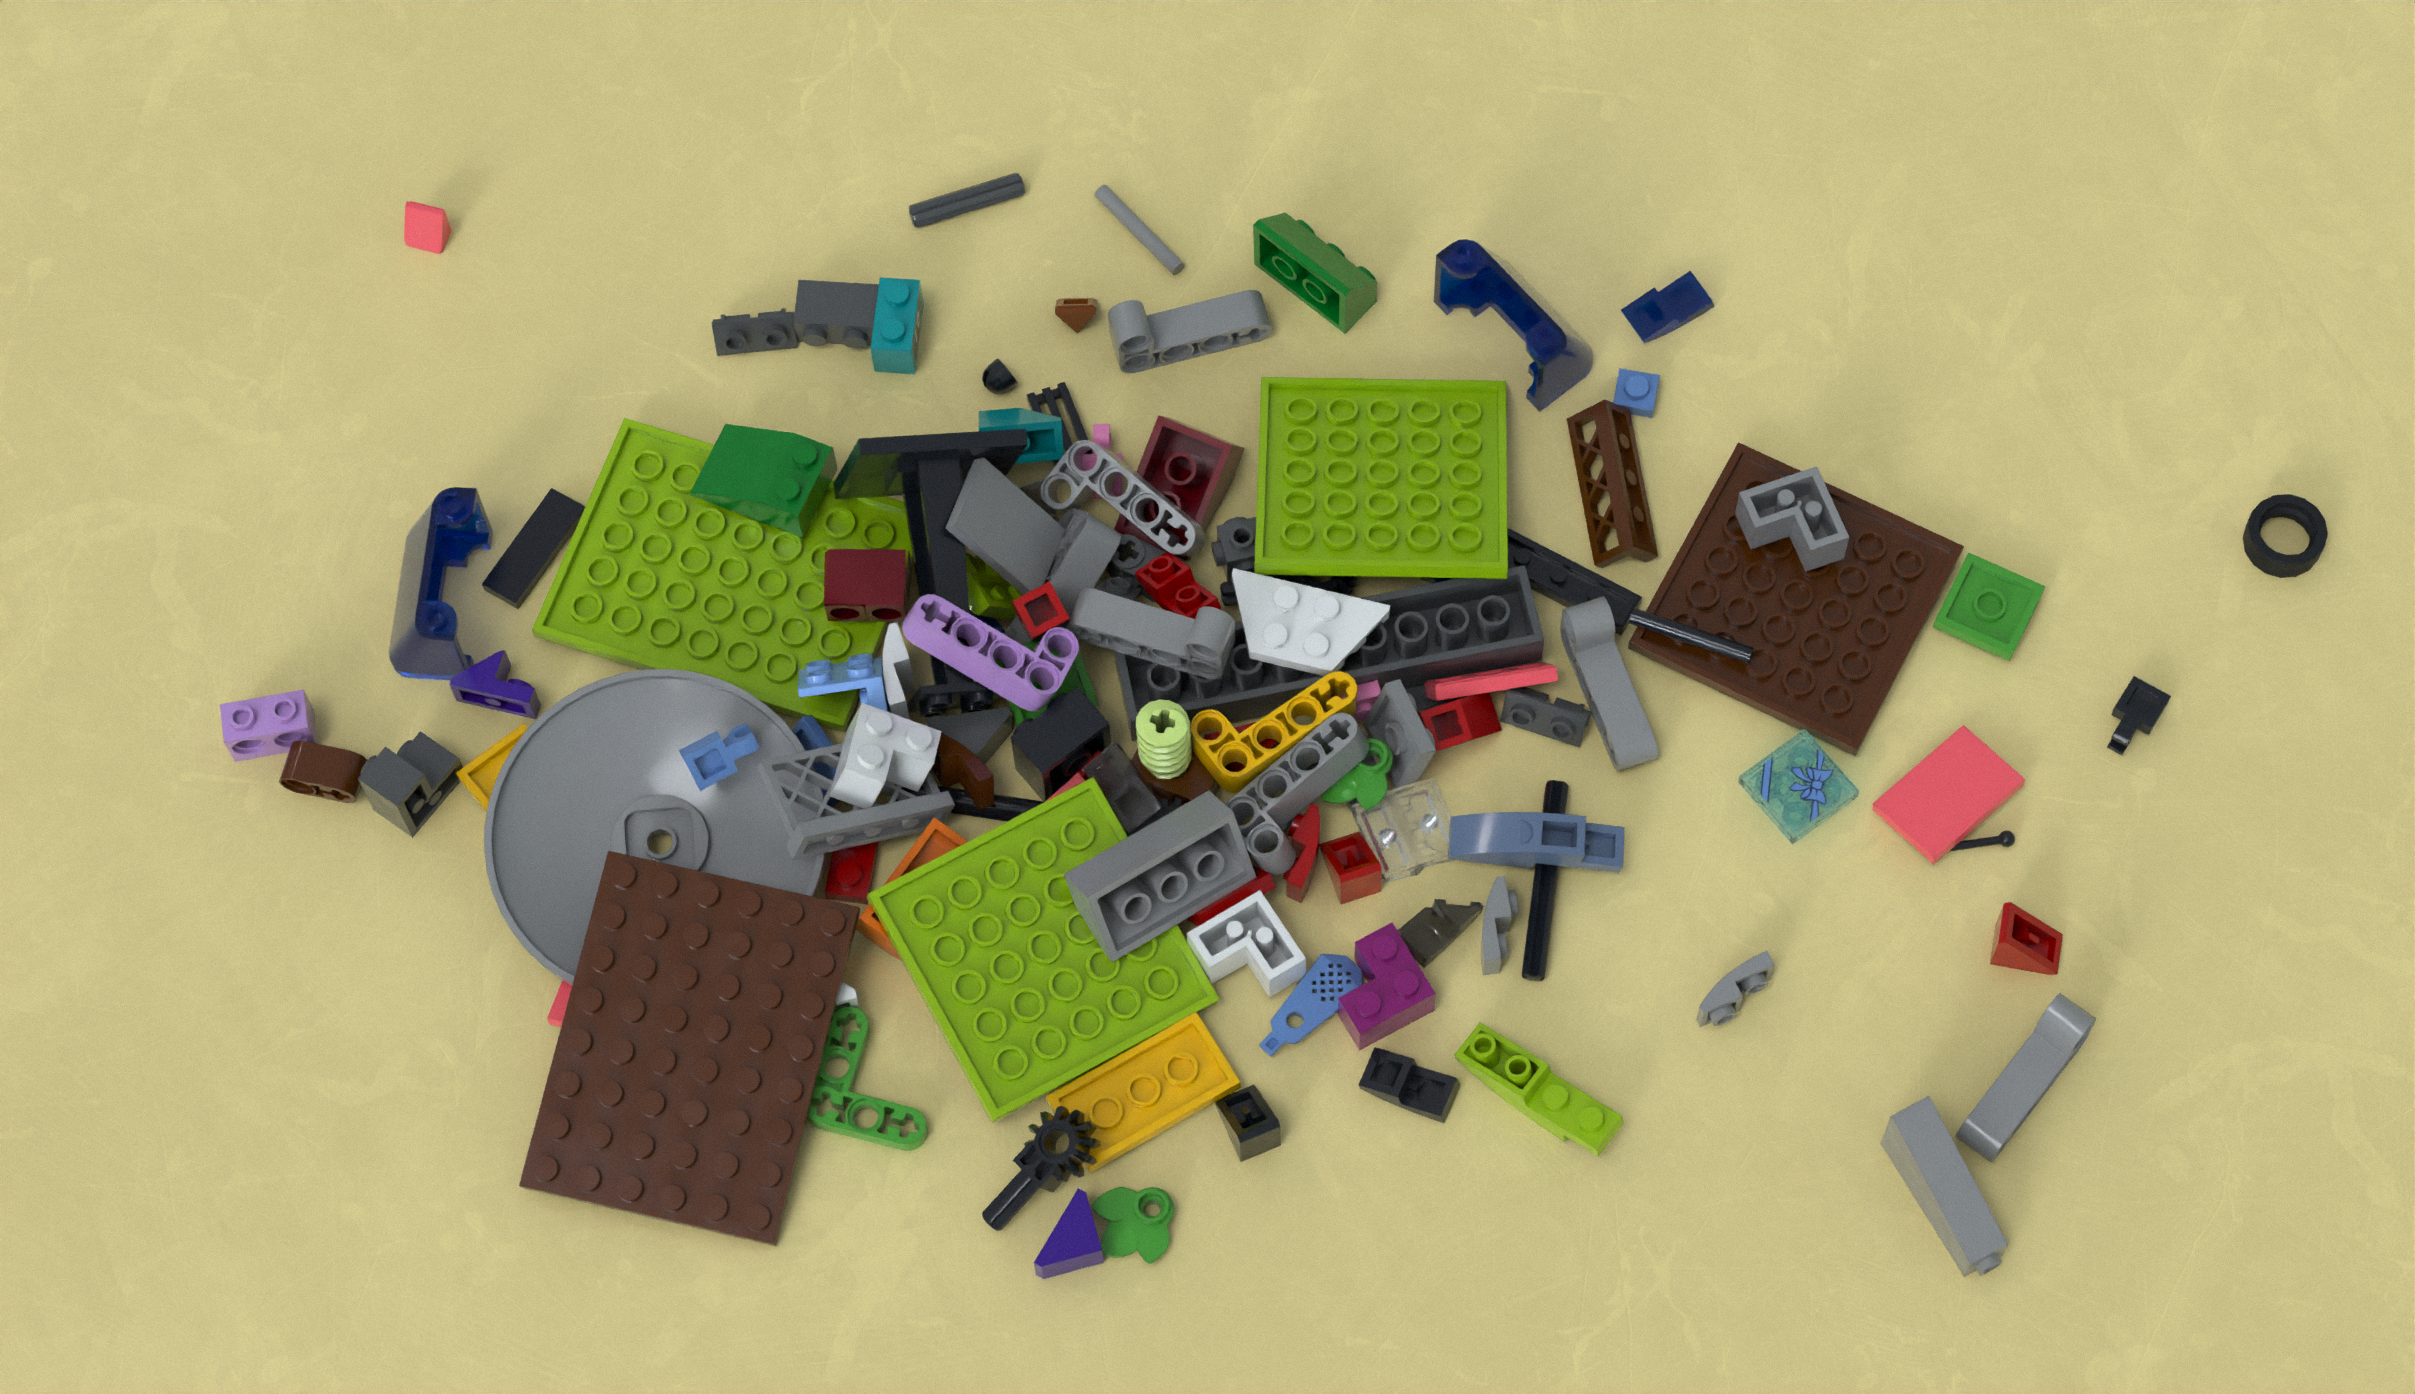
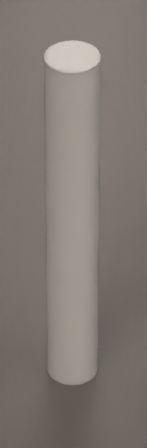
[1095,185,1185,275]

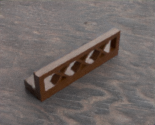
[1567,399,1658,568]

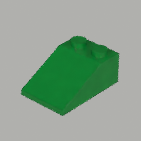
[690,424,838,538]

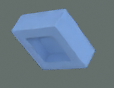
[1613,368,1660,418]

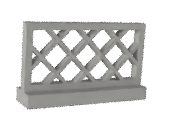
[757,743,955,860]

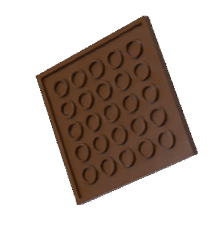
[1628,442,1964,756]

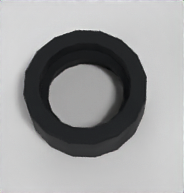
[2243,494,2328,578]

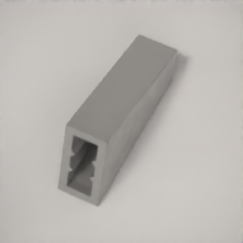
[1881,1096,2008,1277]

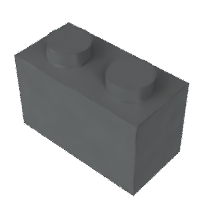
[793,280,879,349]

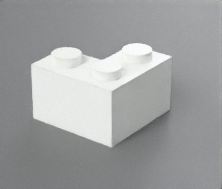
[830,703,942,809]
[1187,890,1306,998]

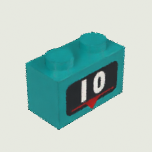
[871,277,924,374]

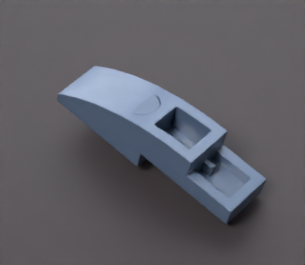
[1448,812,1625,873]

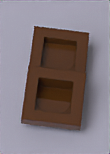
[931,733,994,810]

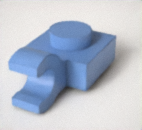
[679,723,760,791]

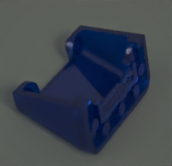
[1434,239,1593,412]
[389,487,493,680]

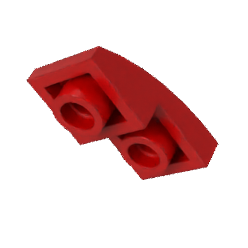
[1134,551,1222,619]
[1283,803,1320,903]

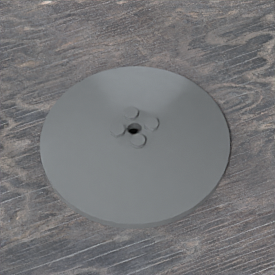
[484,669,826,985]

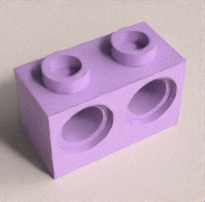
[220,689,318,762]

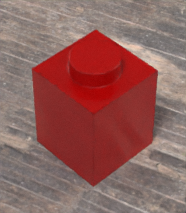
[1011,581,1070,642]

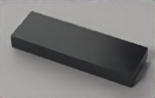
[482,488,585,609]

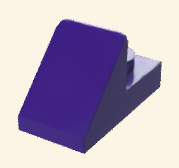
[449,650,541,719]

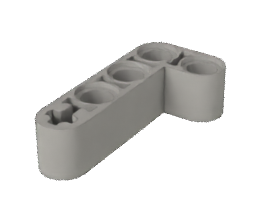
[1108,290,1273,373]
[1041,440,1205,557]
[1005,508,1121,644]
[1066,588,1235,680]
[1560,596,1659,771]
[1225,713,1369,875]
[1955,993,2096,1163]

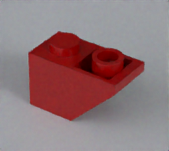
[1418,692,1502,752]

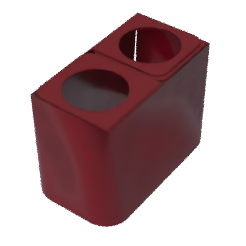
[824,549,912,622]

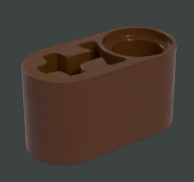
[279,741,367,803]

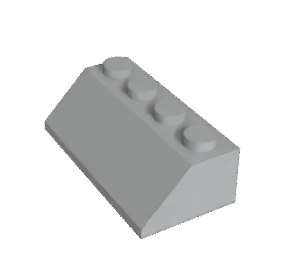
[1063,790,1257,962]

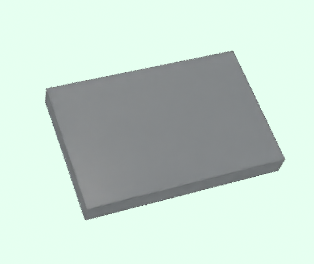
[946,458,1066,595]

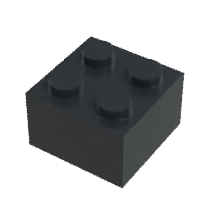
[1011,687,1113,802]

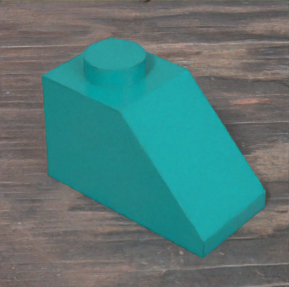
[979,408,1064,464]

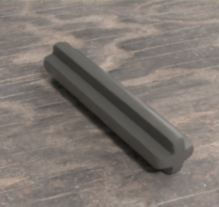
[909,173,1025,227]

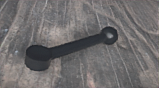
[1950,830,2015,851]

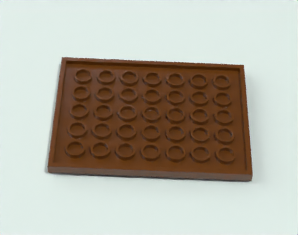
[519,851,860,1247]

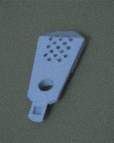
[1259,954,1362,1056]

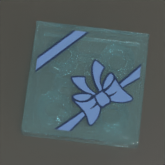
[1738,729,1859,845]

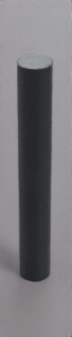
[1629,608,1754,664]

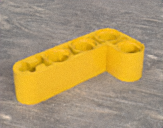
[1191,671,1357,793]

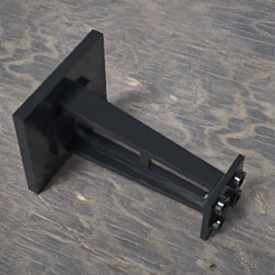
[833,429,1028,718]

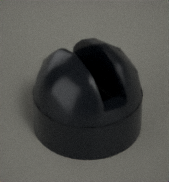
[982,358,1018,394]

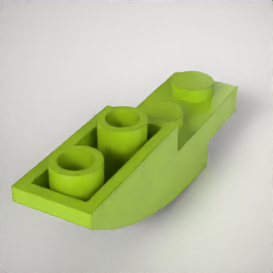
[1454,1022,1624,1157]

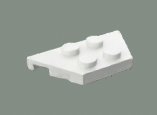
[1232,568,1390,676]

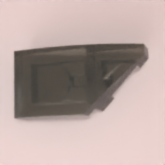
[1397,899,1484,968]

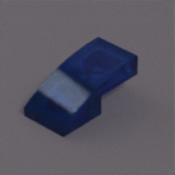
[1621,271,1715,343]

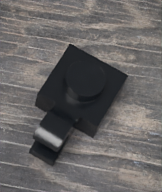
[2107,676,2171,755]

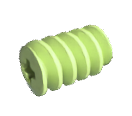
[1136,699,1192,779]

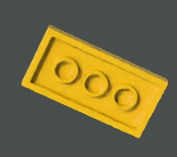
[1046,1012,1241,1173]

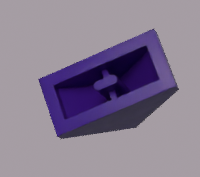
[1034,1188,1104,1279]

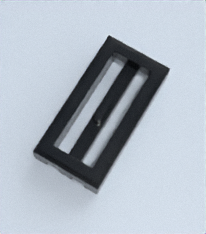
[1027,382,1093,467]

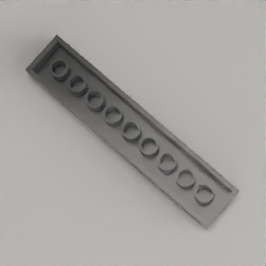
[1114,565,1544,741]

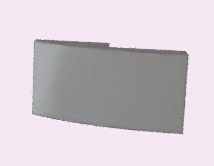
[1481,876,1518,975]
[1696,951,1774,1027]

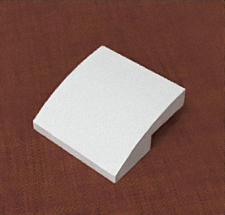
[882,622,916,720]

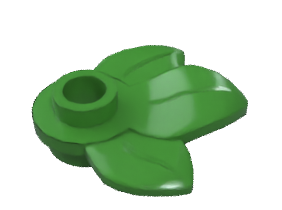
[1321,738,1393,811]
[1091,1187,1174,1264]

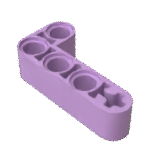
[902,594,1079,711]

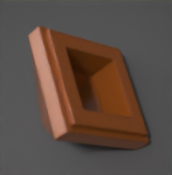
[1055,298,1097,333]

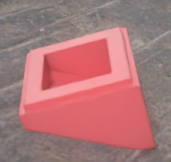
[404,201,451,254]

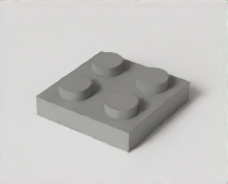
[1363,679,1436,795]

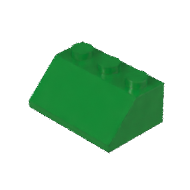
[1253,213,1377,334]

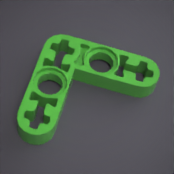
[808,1006,928,1151]

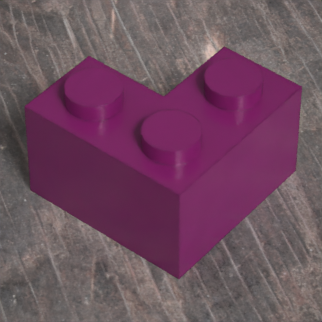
[1338,922,1436,1051]

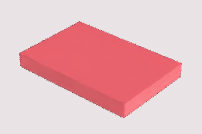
[1872,725,2025,865]

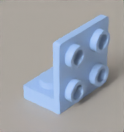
[797,653,890,713]

